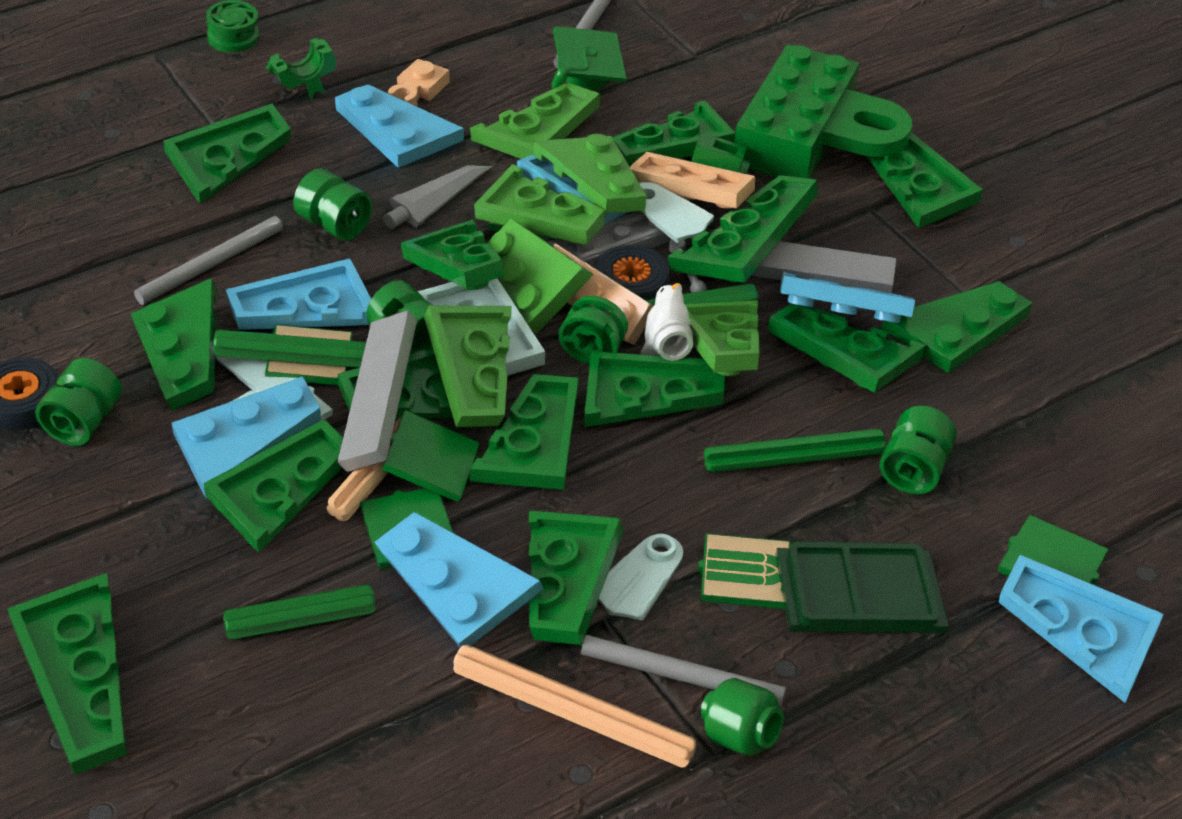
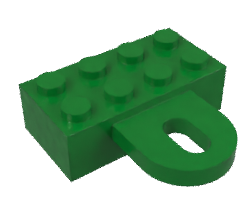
[734,44,912,179]

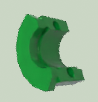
[266,38,337,99]

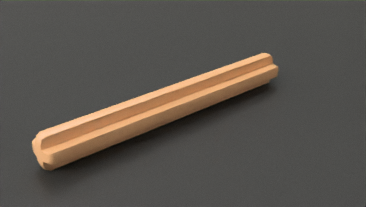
[453,644,696,768]

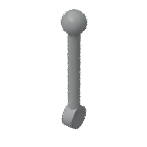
[669,239,707,292]

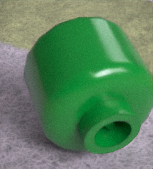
[701,678,784,756]

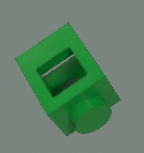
[691,133,750,174]

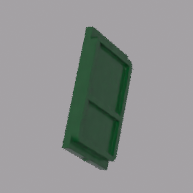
[775,542,949,633]

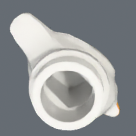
[640,283,693,361]

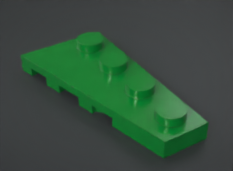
[862,124,983,229]
[667,175,818,283]
[7,573,127,775]

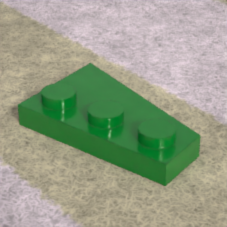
[612,100,735,167]
[163,104,291,204]
[131,278,217,411]
[881,281,1033,373]
[767,303,926,393]
[584,351,725,427]
[204,419,343,553]
[529,510,624,645]

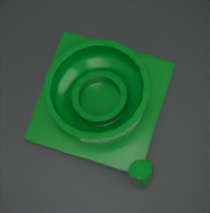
[552,26,627,91]

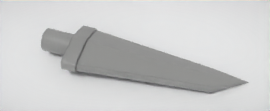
[383,165,493,229]

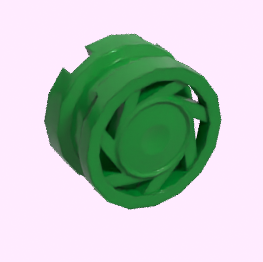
[206,0,259,52]
[559,296,628,365]

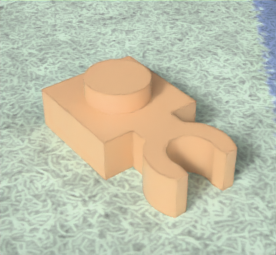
[388,59,450,107]

